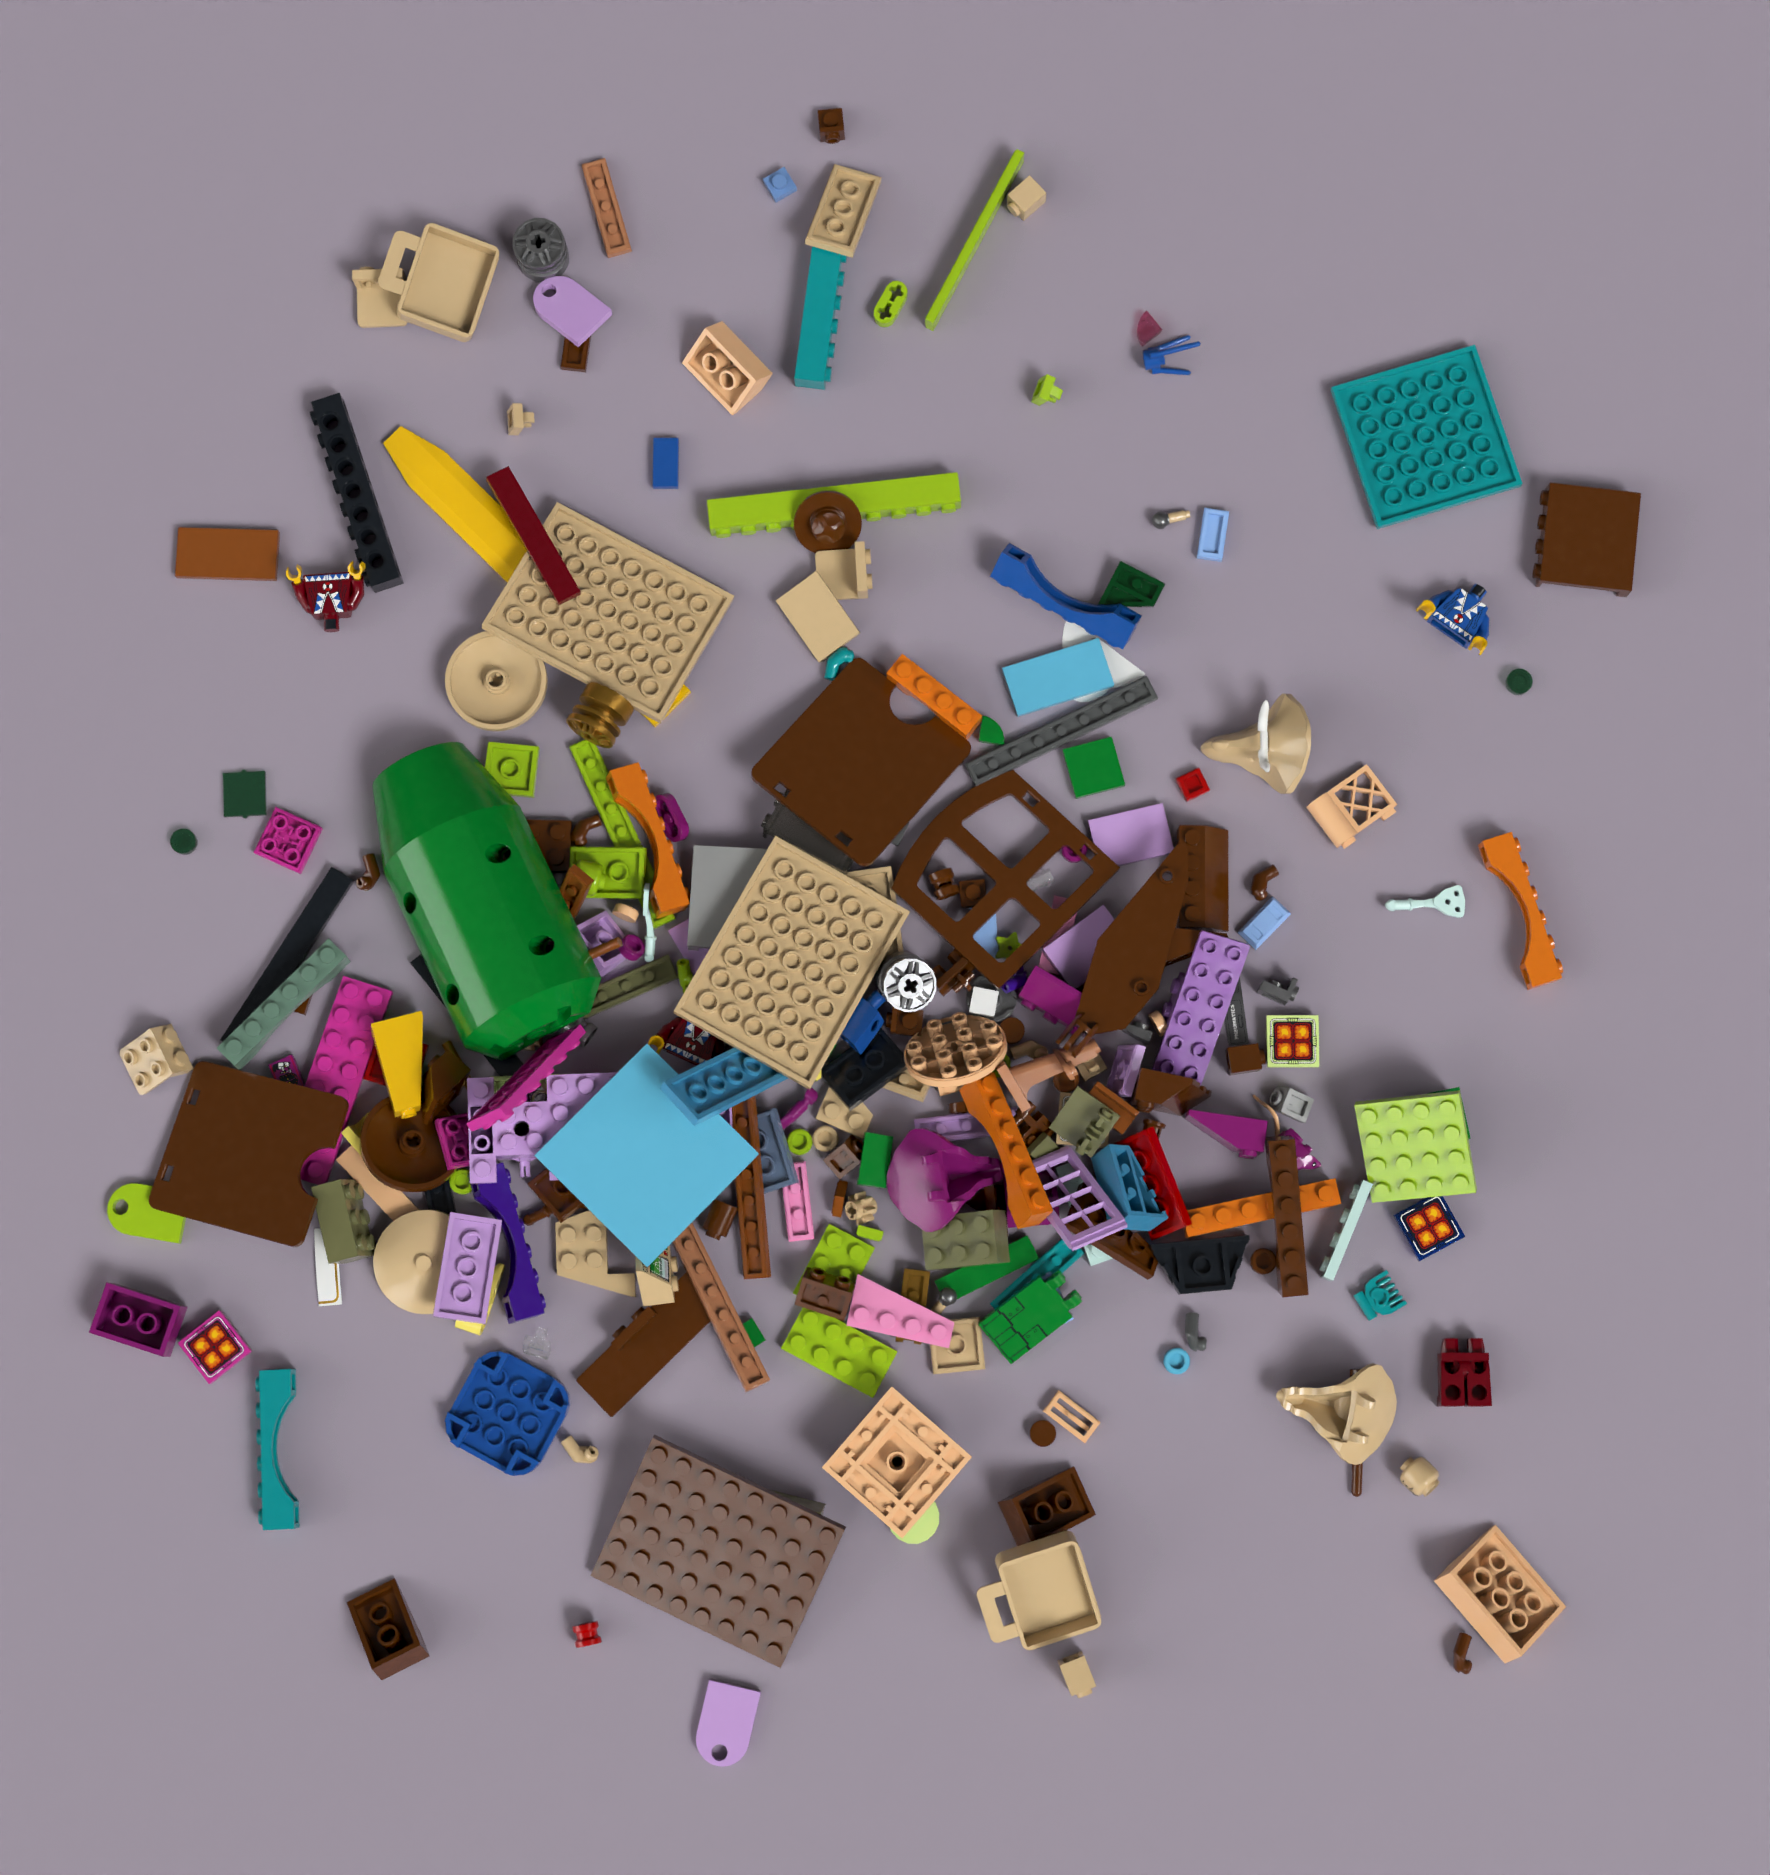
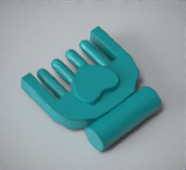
[1353,1270,1407,1321]

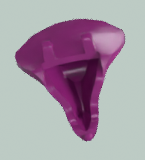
[887,1128,1005,1232]

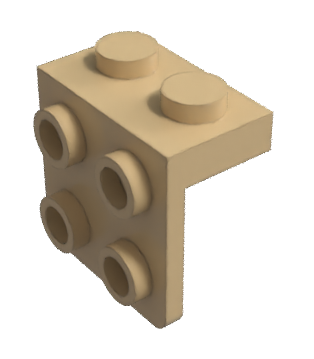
[352,267,408,328]
[815,541,873,600]
[120,1024,194,1095]

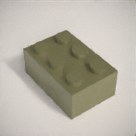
[311,1179,376,1264]
[922,1210,1010,1270]

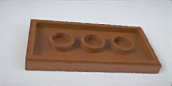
[175,527,280,581]

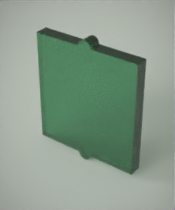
[223,770,267,819]

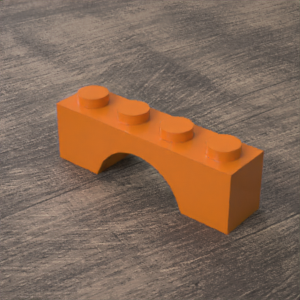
[886,654,982,740]

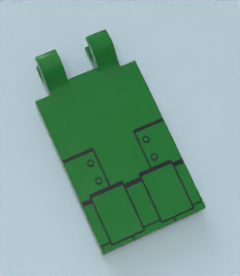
[978,1269,1082,1364]

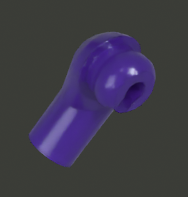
[1001,966,1027,993]

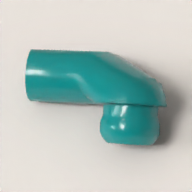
[824,647,854,681]

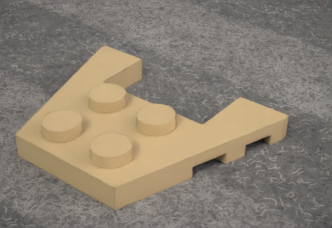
[555,1210,636,1297]

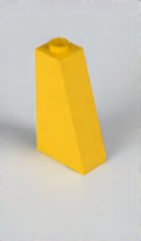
[371,1011,423,1119]

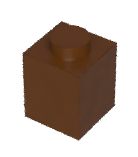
[1225,1043,1266,1076]

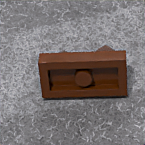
[966,1185,1008,1236]

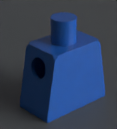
[840,990,886,1055]

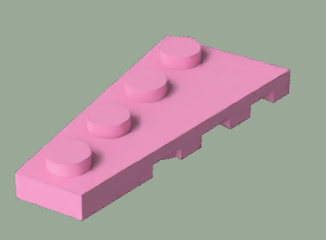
[847,1274,955,1348]

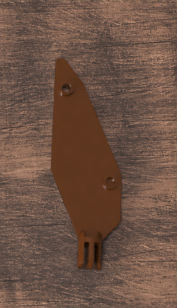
[1055,843,1188,1058]

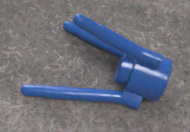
[1142,335,1201,375]

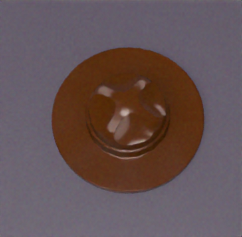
[794,491,862,553]

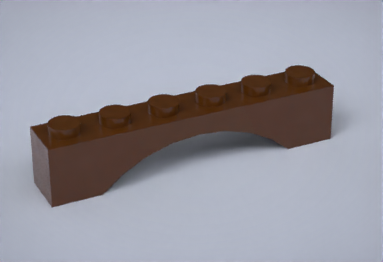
[1265,1135,1309,1298]

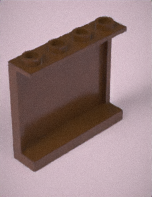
[1532,482,1641,597]

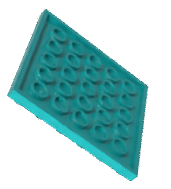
[1331,345,1523,529]

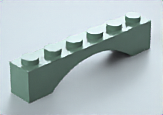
[217,938,350,1070]

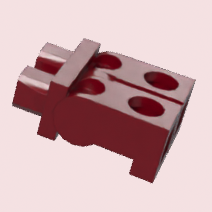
[1437,1338,1492,1407]

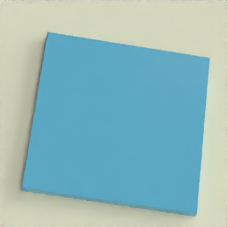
[534,1044,759,1268]

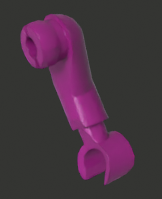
[779,1087,818,1130]

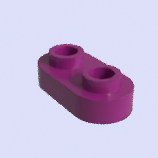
[655,793,689,842]

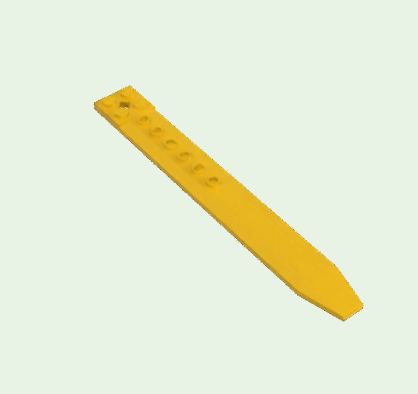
[383,426,691,728]

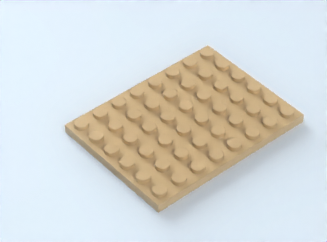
[482,502,734,724]
[673,836,910,1090]

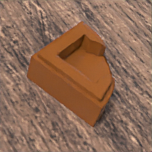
[831,1180,848,1218]

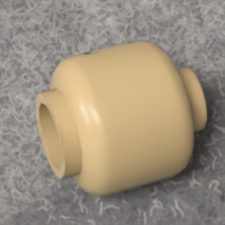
[1400,1457,1440,1497]

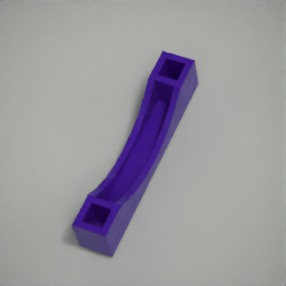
[468,1163,546,1324]

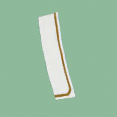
[314,1228,342,1306]

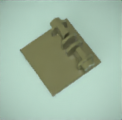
[1049,1086,1120,1158]

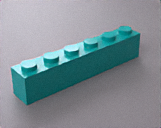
[794,246,847,390]

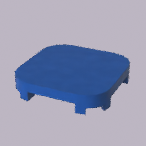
[445,1351,570,1476]

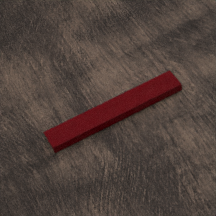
[486,466,581,606]

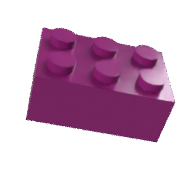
[89,1282,188,1357]

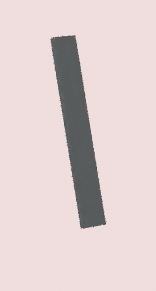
[965,676,1158,786]

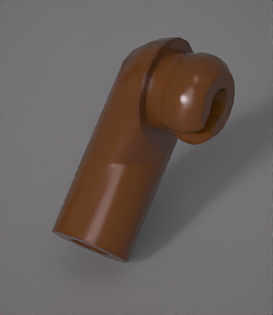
[1453,1633,1472,1674]

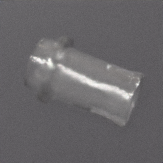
[1027,868,1055,891]

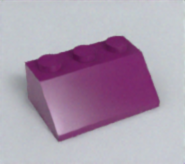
[1018,965,1086,1037]

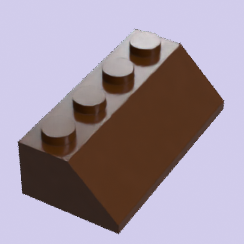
[1177,825,1229,932]

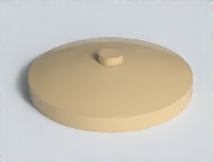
[445,631,548,731]
[373,1209,450,1314]

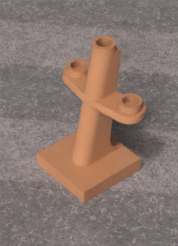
[996,1038,1102,1113]

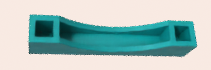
[255,1369,300,1530]

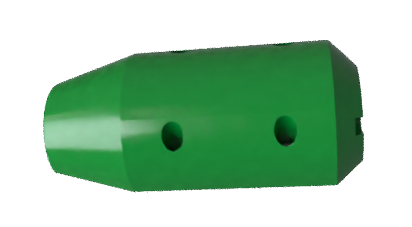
[372,742,601,1061]

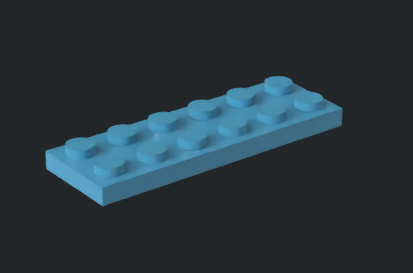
[660,1048,788,1126]

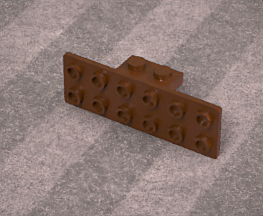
[576,1272,711,1417]

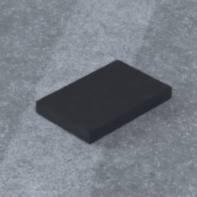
[821,1028,907,1111]

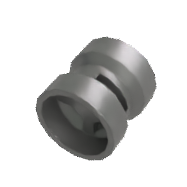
[562,1017,598,1048]

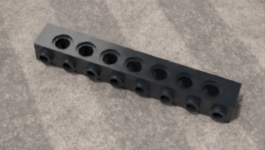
[310,393,404,593]

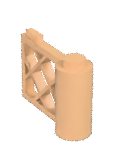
[1306,764,1398,849]

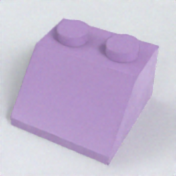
[577,911,626,977]

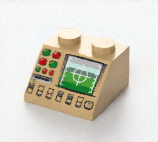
[635,1246,679,1306]

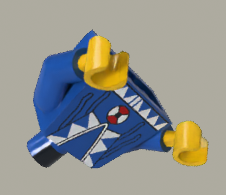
[1416,584,1490,655]

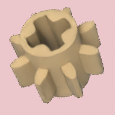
[845,1191,877,1225]

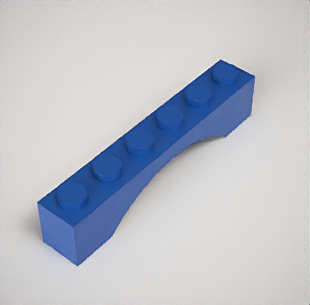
[990,543,1142,649]

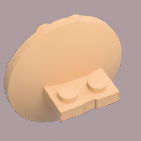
[904,1012,1007,1096]

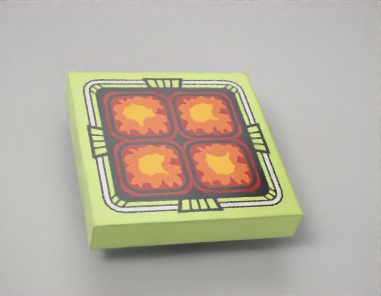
[1266,1015,1319,1068]

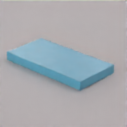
[1002,638,1114,717]

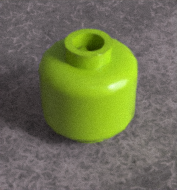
[571,859,606,896]

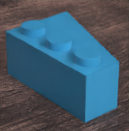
[1091,1144,1169,1231]

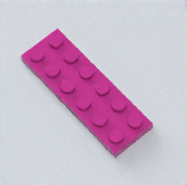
[466,1024,586,1132]

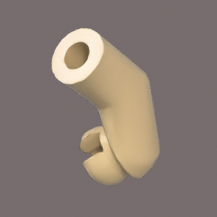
[561,1435,599,1464]

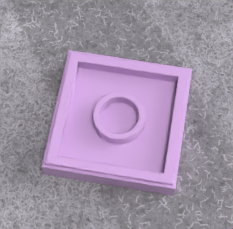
[1106,1044,1146,1097]

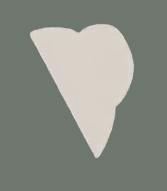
[1062,621,1145,702]

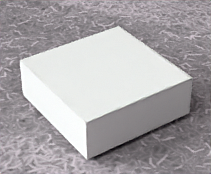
[969,987,999,1017]

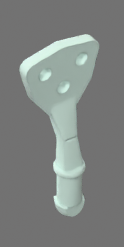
[643,883,657,963]
[1385,885,1465,918]

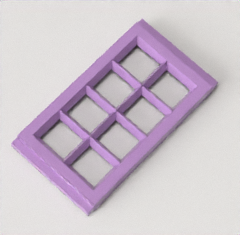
[1032,1146,1128,1251]

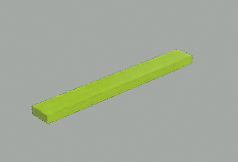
[925,149,1024,331]
[569,739,676,929]

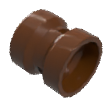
[928,868,960,901]

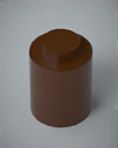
[702,1199,738,1240]

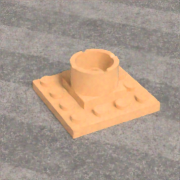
[822,1387,972,1538]

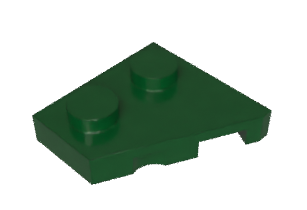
[1098,561,1165,607]

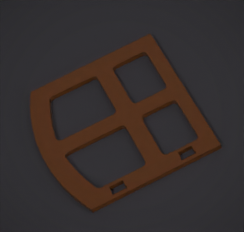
[892,770,1120,990]

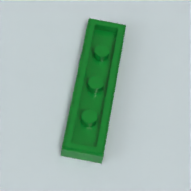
[934,1235,1039,1300]

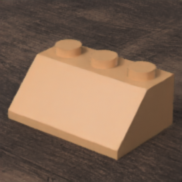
[682,321,773,415]

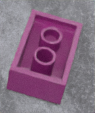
[1185,1110,1268,1159]

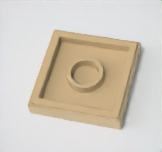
[930,1317,985,1375]

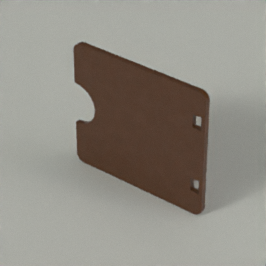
[751,658,971,866]
[149,1061,349,1247]

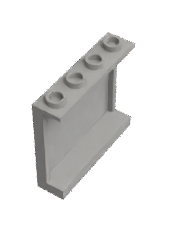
[687,845,767,951]

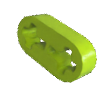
[873,281,908,327]

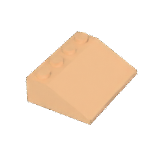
[1434,1525,1566,1664]

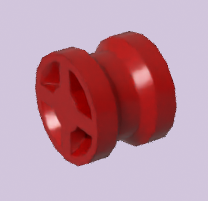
[572,1621,602,1648]

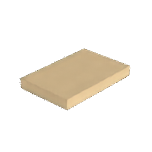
[776,571,860,663]

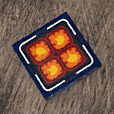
[1393,1196,1465,1262]

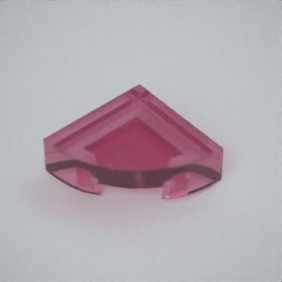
[1137,311,1162,347]

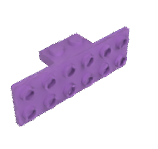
[1152,930,1250,1086]

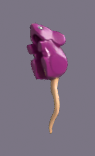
[1252,1095,1321,1170]

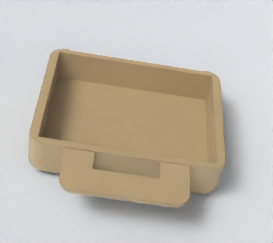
[378,223,499,342]
[977,1531,1101,1650]

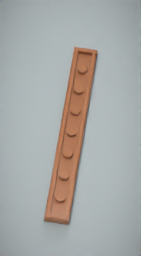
[672,1223,770,1392]

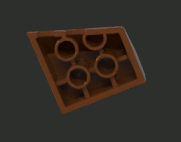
[1130,1068,1212,1116]

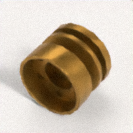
[566,682,634,748]

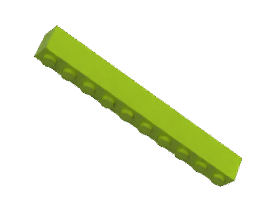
[707,472,961,538]

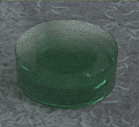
[1505,669,1533,695]
[170,828,198,855]

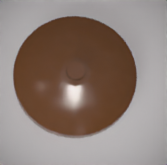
[360,1097,458,1192]

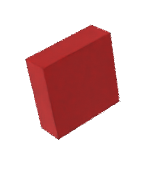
[1176,768,1210,802]

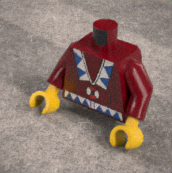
[286,561,366,632]
[647,1017,725,1066]

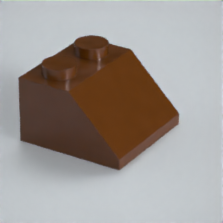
[421,1050,471,1125]

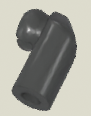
[1185,1312,1207,1352]

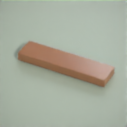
[581,158,632,258]

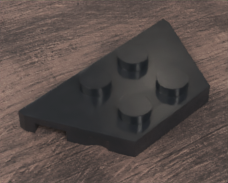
[1149,1235,1250,1295]

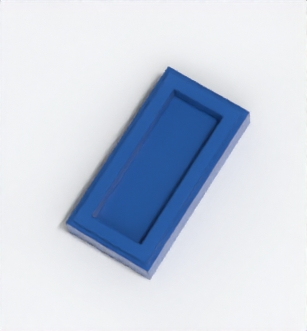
[653,438,679,489]

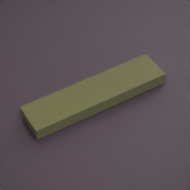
[583,954,679,1019]

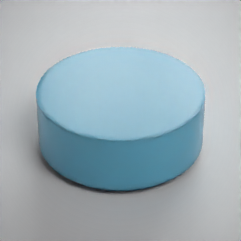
[1163,1348,1190,1374]

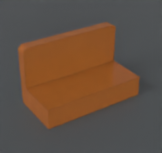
[1089,1081,1139,1135]

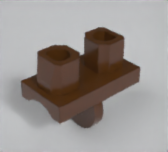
[932,949,975,997]

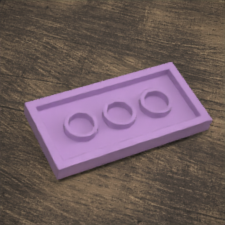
[433,1212,502,1325]

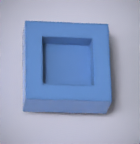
[763,167,797,203]

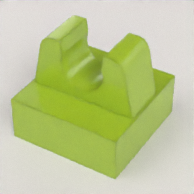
[1031,374,1063,406]

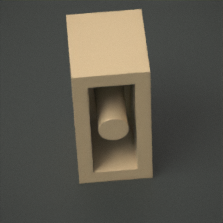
[1057,1651,1096,1698]

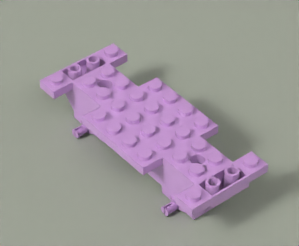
[467,1072,733,1184]

